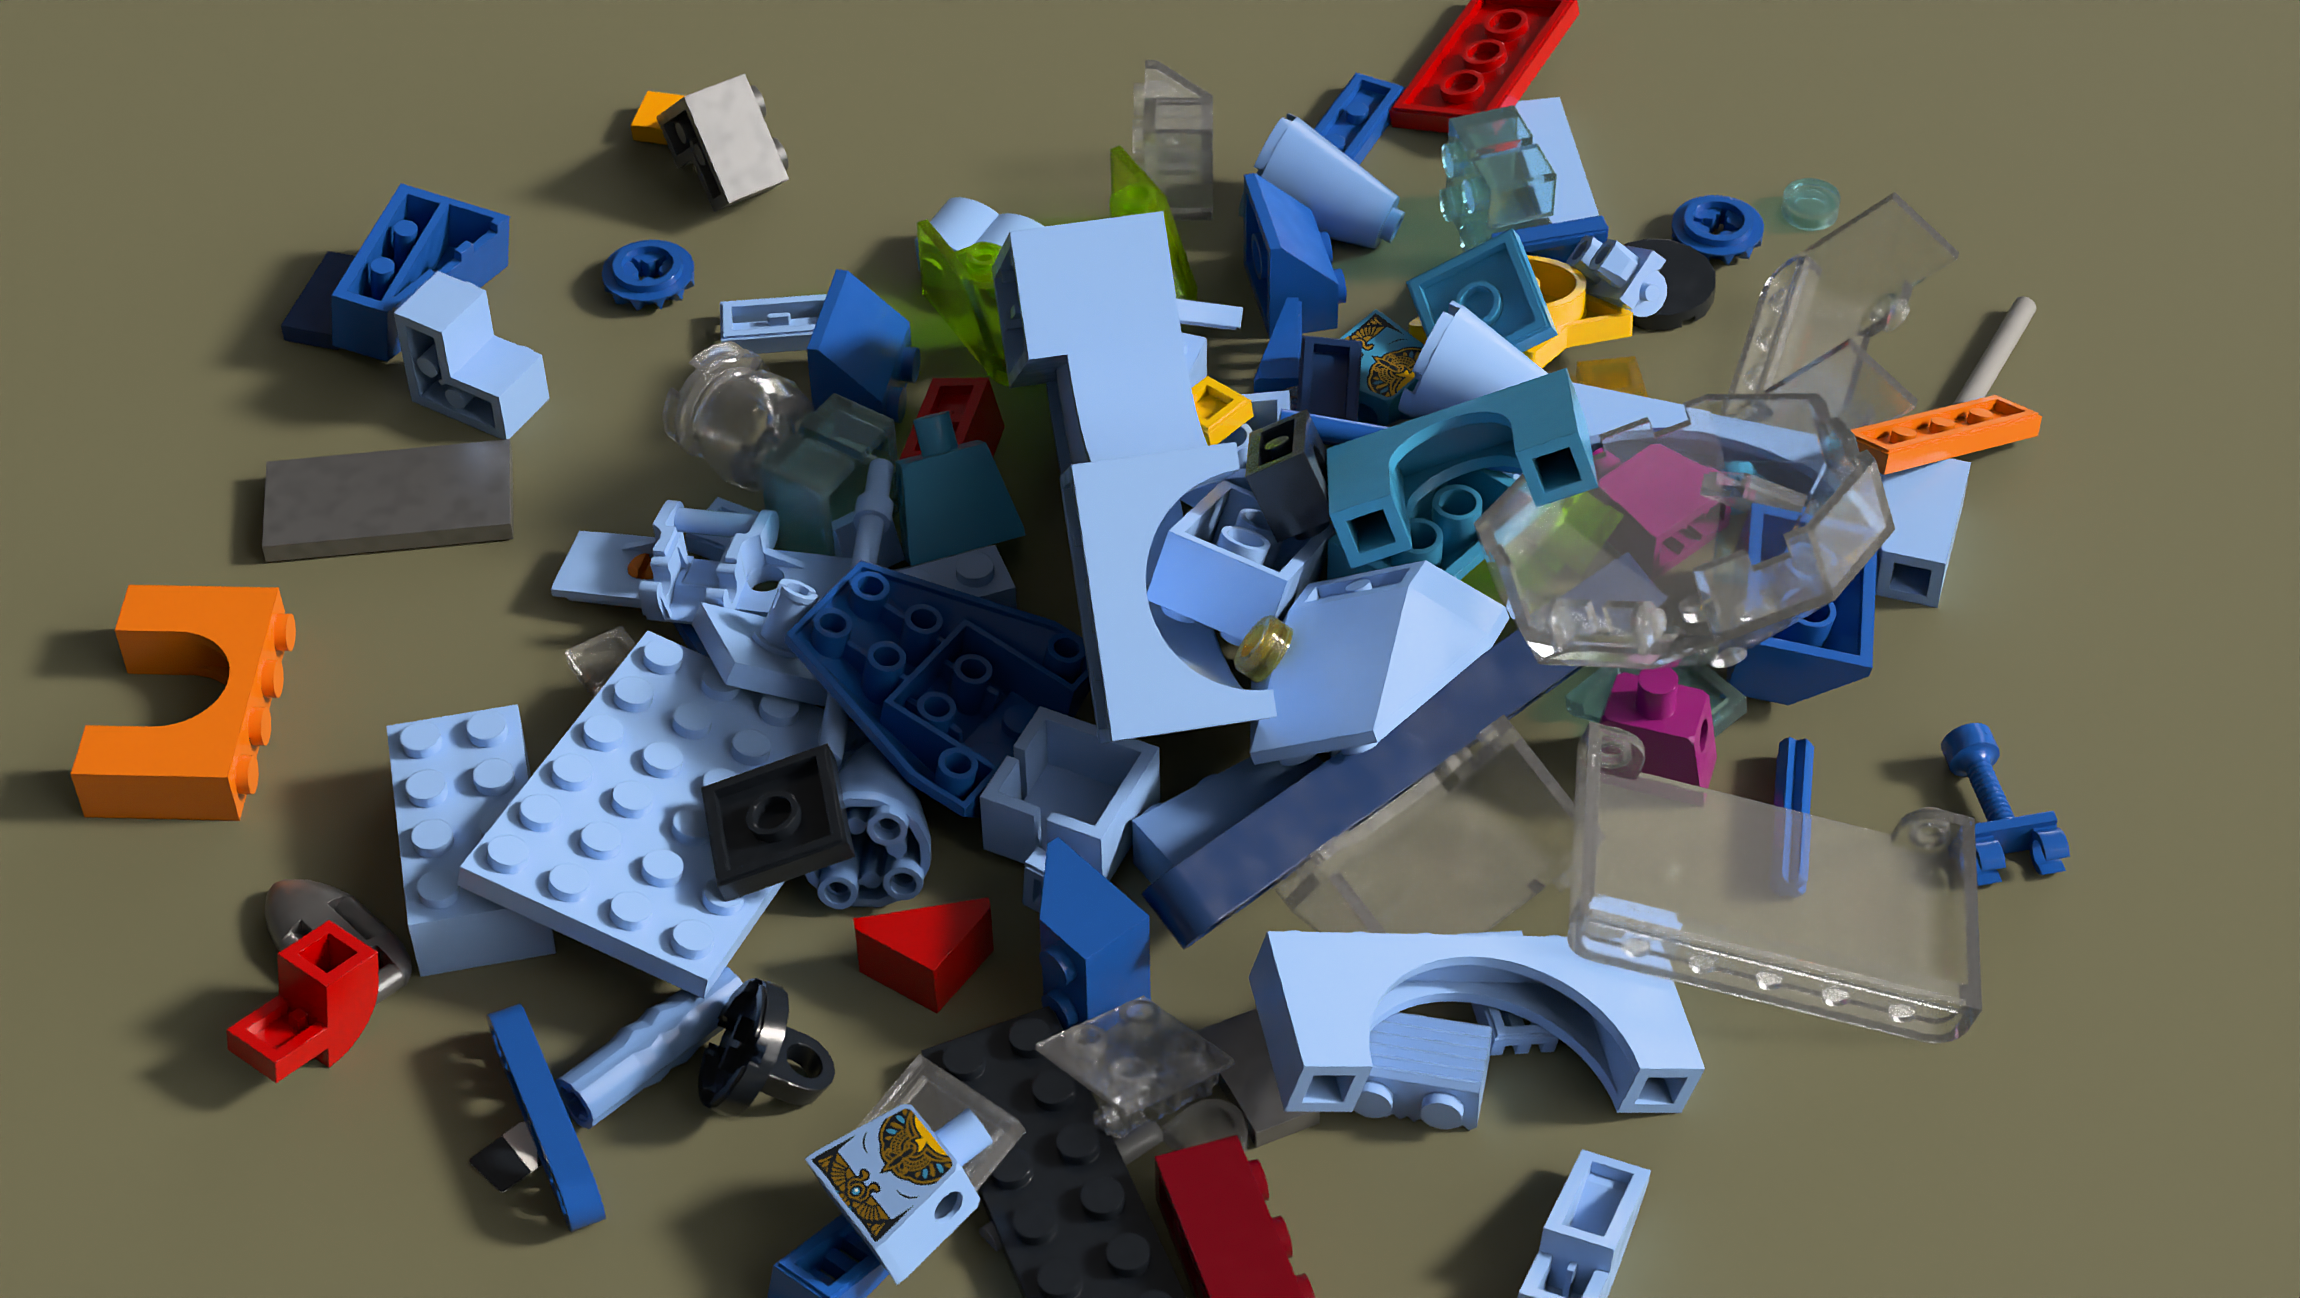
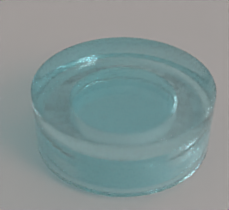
[1781,178,1841,231]

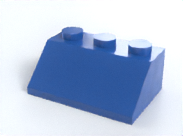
[1725,504,1878,705]

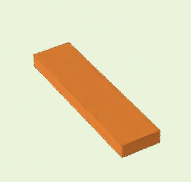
[1836,395,2042,475]

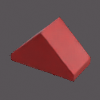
[853,897,994,1014]

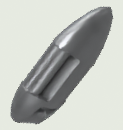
[265,879,412,1005]

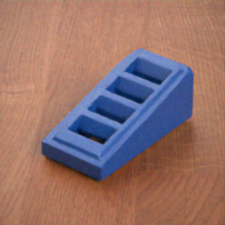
[1254,297,1302,411]
[767,1214,889,1298]

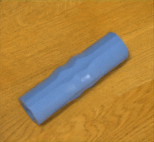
[555,966,743,1129]

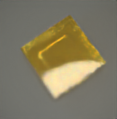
[1576,356,1648,397]

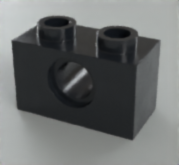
[1245,409,1331,543]

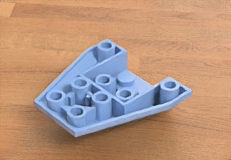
[1250,560,1509,766]

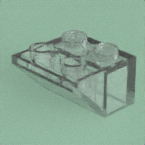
[1132,60,1213,221]

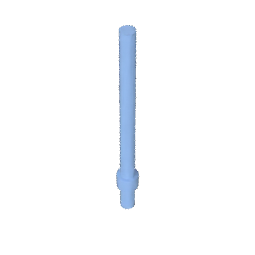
[818,458,894,767]

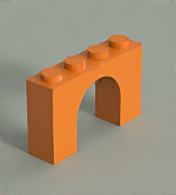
[71,585,296,821]

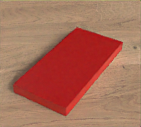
[1389,0,1579,138]

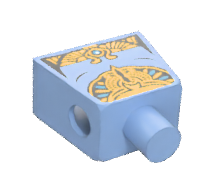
[805,1104,994,1285]

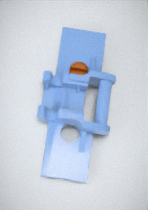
[551,500,852,624]

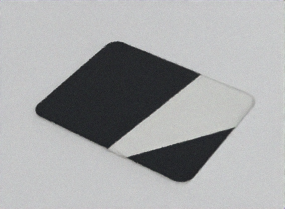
[469,1122,542,1192]

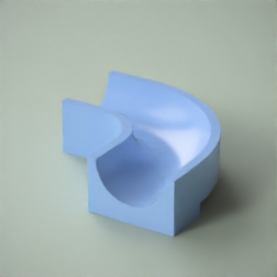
[992,211,1277,744]

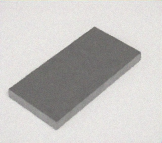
[262,439,513,562]

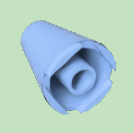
[1398,301,1548,418]

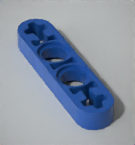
[487,1003,606,1232]

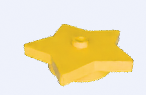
[1408,255,1633,368]

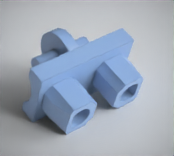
[1566,235,1667,317]

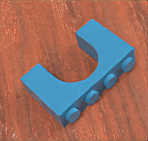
[1327,368,1598,569]

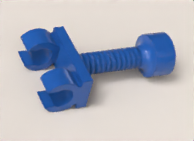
[1941,723,2070,886]

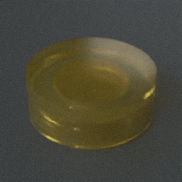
[1234,615,1293,683]

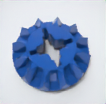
[1672,195,1764,265]
[602,240,695,311]

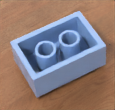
[1147,480,1336,649]

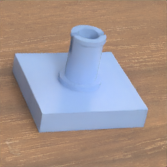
[692,579,828,707]

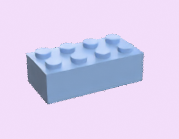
[386,704,556,977]

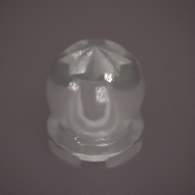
[662,341,819,492]

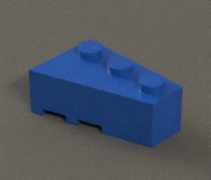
[331,183,510,362]

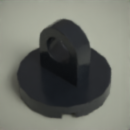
[698,978,835,1117]

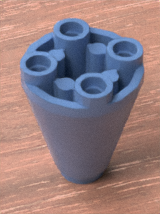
[805,741,931,909]

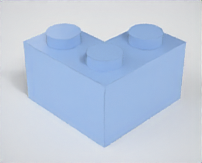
[394,271,550,440]

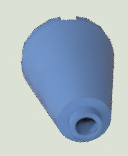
[1239,113,1405,249]

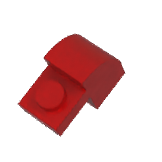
[226,920,379,1083]

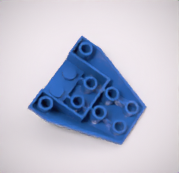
[784,560,1091,818]

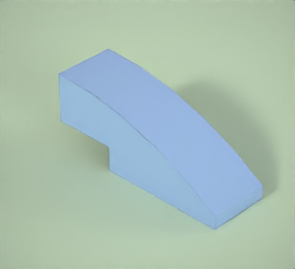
[1518,1149,1651,1298]

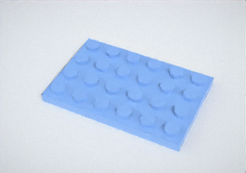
[457,631,871,999]

